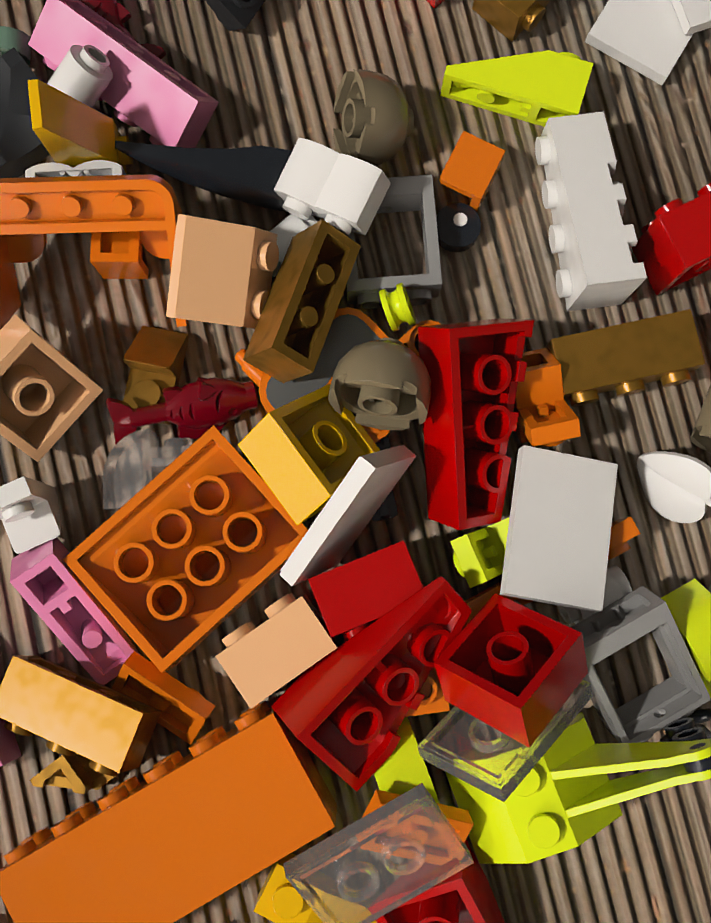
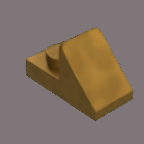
[123,326,189,425]

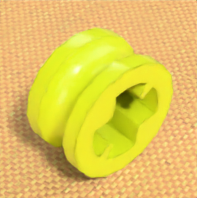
[379,283,416,332]

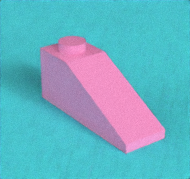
[10,538,139,685]

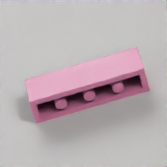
[28,0,219,148]

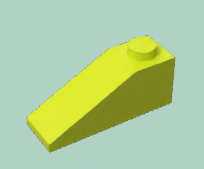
[440,50,594,127]

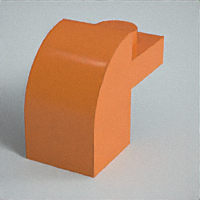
[513,348,581,447]

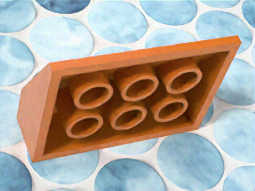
[62,425,308,673]

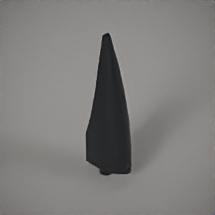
[115,141,293,212]

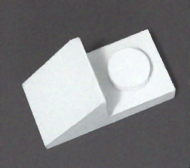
[0,476,61,554]

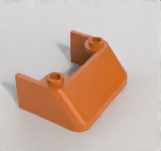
[0,174,189,330]

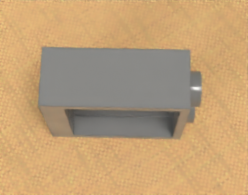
[346,175,442,309]
[571,586,711,743]

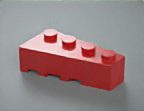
[418,318,534,530]

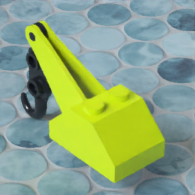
[443,708,711,864]

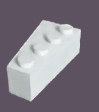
[535,111,647,311]

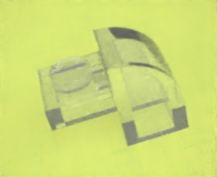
[103,429,193,513]

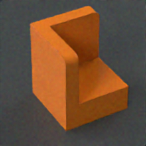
[440,130,506,212]
[90,231,149,279]

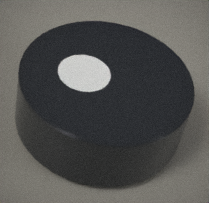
[436,203,481,252]

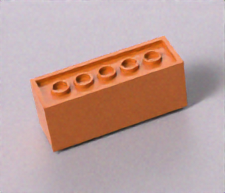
[0,700,337,923]

